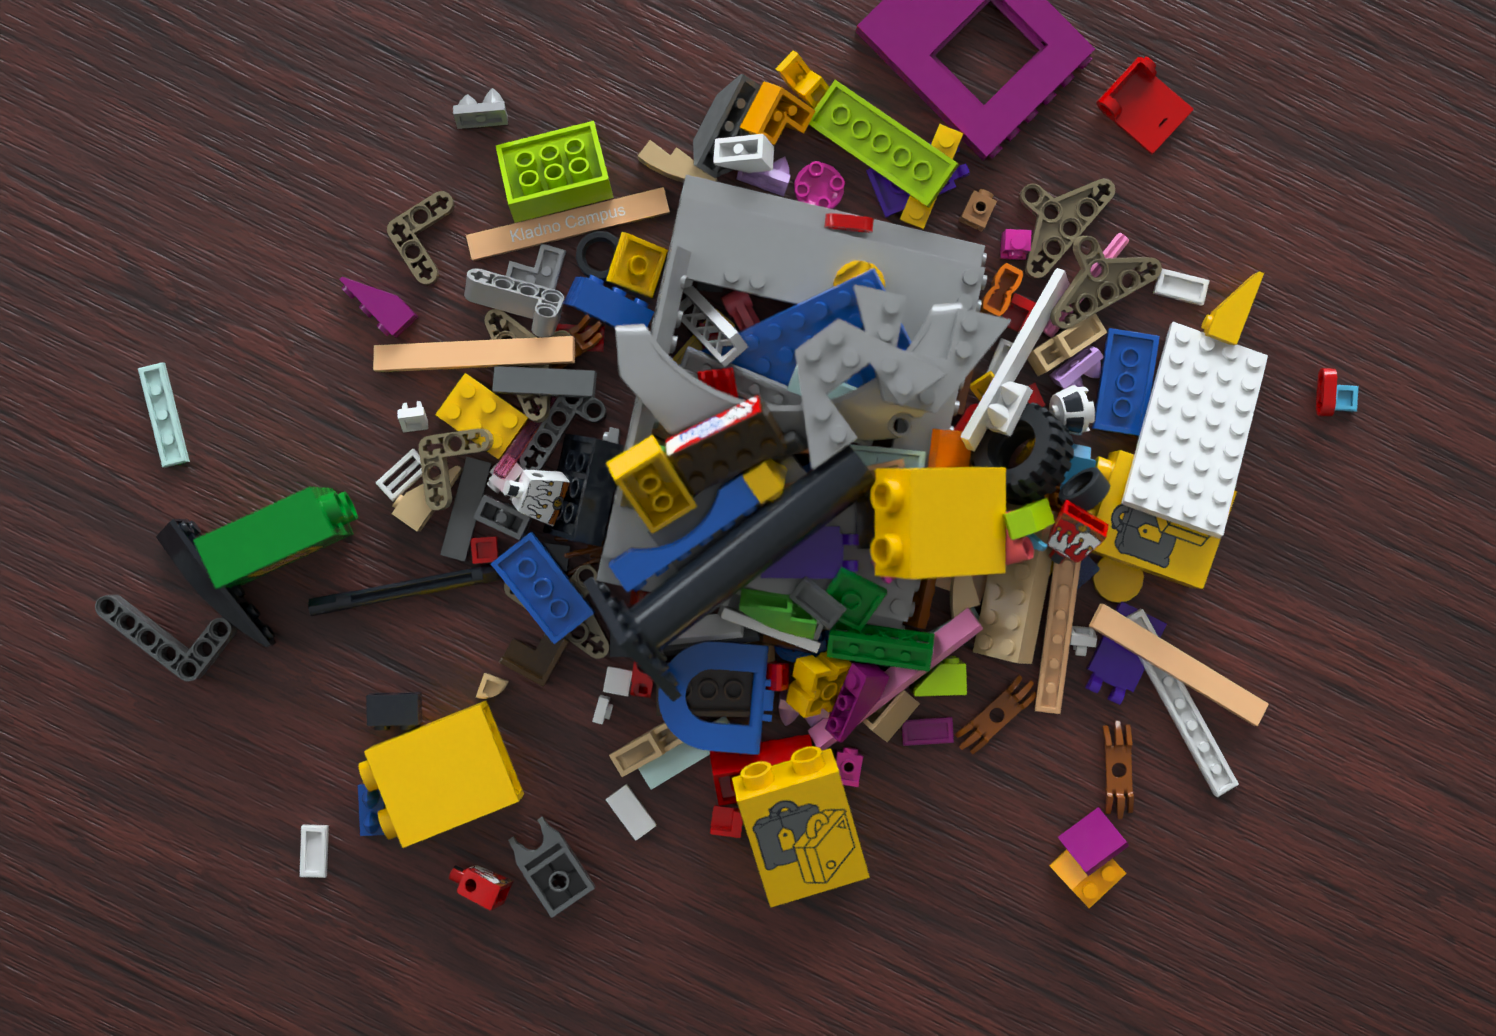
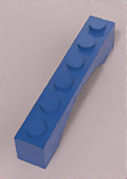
[609,473,760,592]

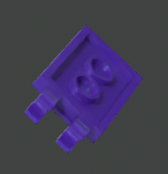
[866,142,970,218]
[760,526,859,579]
[1085,601,1167,705]

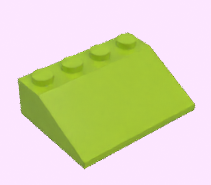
[496,121,614,223]

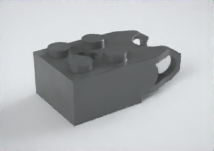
[508,816,596,918]

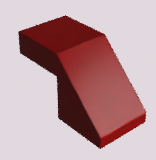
[765,661,789,691]

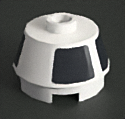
[1049,385,1095,435]

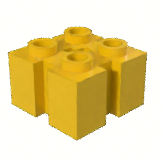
[786,652,852,718]

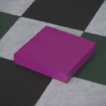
[1058,807,1129,876]

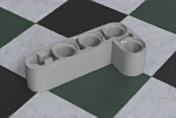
[464,269,564,337]

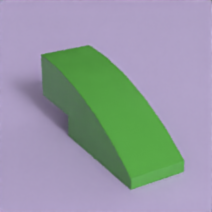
[739,589,817,639]

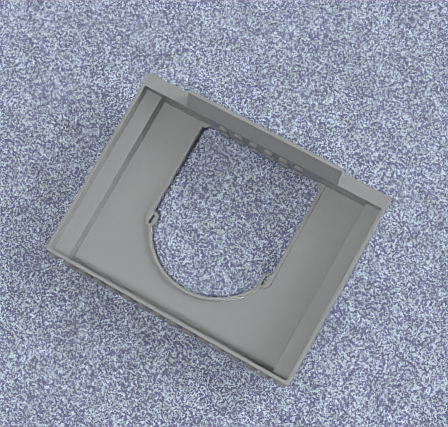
[596,175,987,639]

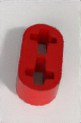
[824,213,874,233]
[1316,368,1337,417]

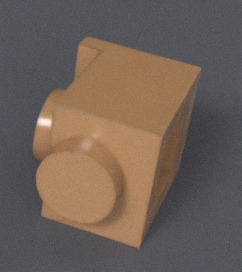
[959,189,997,232]

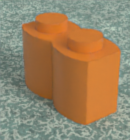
[980,263,1023,317]

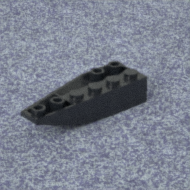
[156,519,276,648]

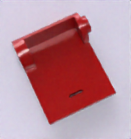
[1096,57,1194,155]

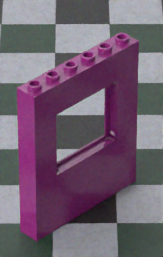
[856,0,1095,161]

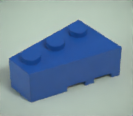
[563,275,654,329]

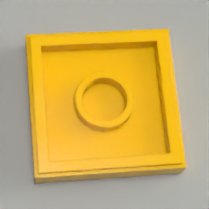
[606,232,668,298]

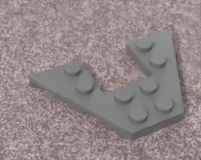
[853,285,1011,413]
[795,319,946,469]

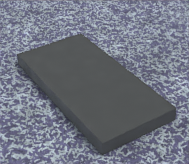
[648,475,761,571]

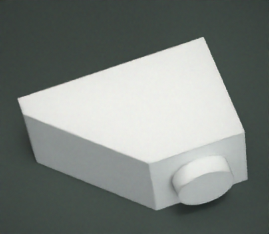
[713,134,774,173]

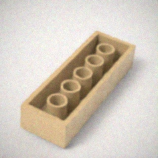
[973,502,1059,664]

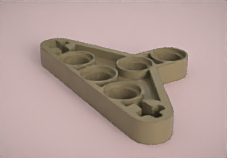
[1019,178,1115,279]
[1050,236,1162,329]
[484,309,571,423]
[504,564,610,659]

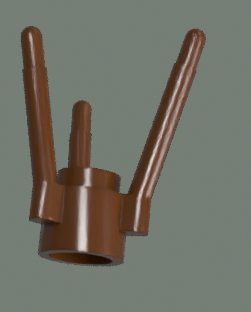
[554,536,605,577]

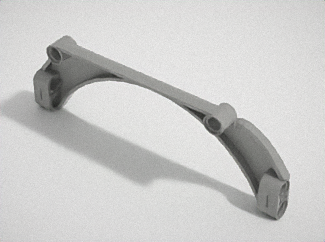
[616,303,962,442]

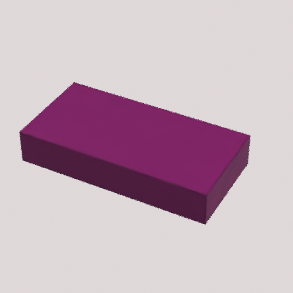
[901,717,954,746]

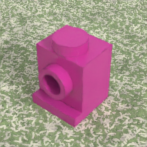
[1000,229,1032,260]
[835,747,863,787]

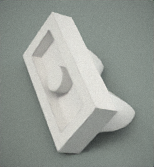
[986,381,1033,437]

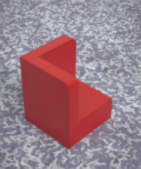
[1001,293,1036,333]
[710,805,743,838]

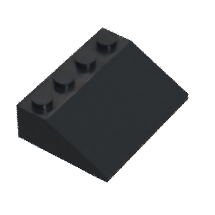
[543,433,624,547]

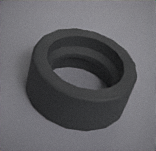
[576,231,619,281]
[1058,467,1110,511]

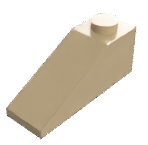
[392,465,463,531]

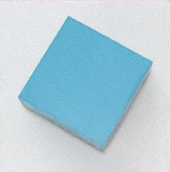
[1335,385,1358,412]

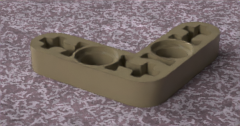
[387,191,455,286]
[419,429,494,510]

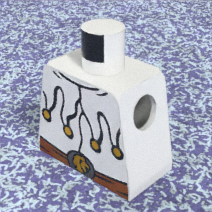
[503,470,570,526]

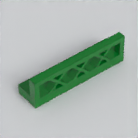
[826,621,935,672]

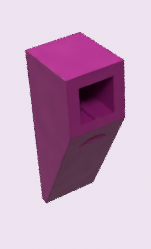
[339,277,418,338]
[825,663,890,743]

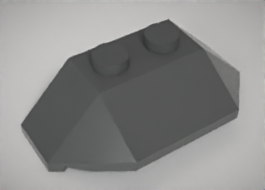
[693,74,761,178]

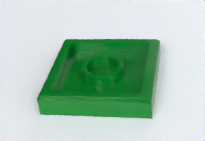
[825,567,887,632]

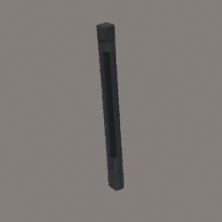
[308,564,500,616]

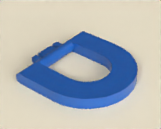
[658,641,774,754]

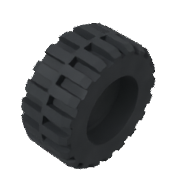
[971,402,1074,505]

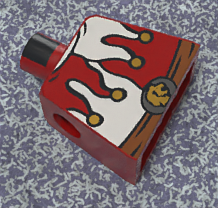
[1047,499,1109,564]
[449,865,514,910]

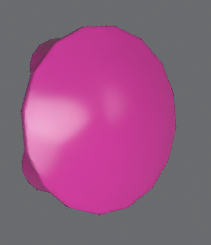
[794,161,845,209]

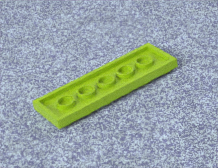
[809,80,959,208]

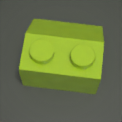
[910,656,967,696]

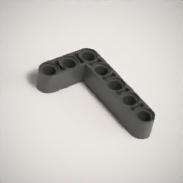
[95,595,238,681]

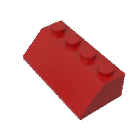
[710,734,812,806]

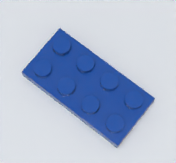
[1092,328,1160,436]
[491,532,595,644]

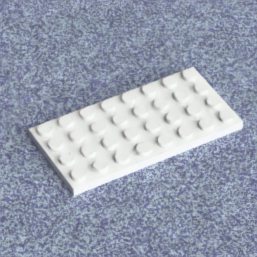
[1121,322,1268,539]

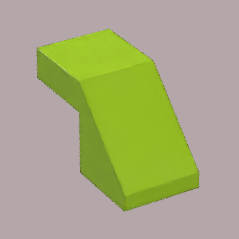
[1003,498,1055,540]

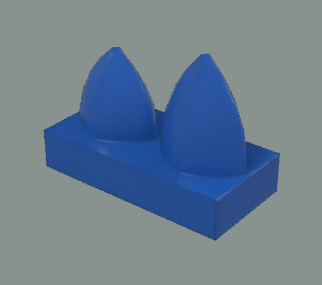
[358,784,386,836]

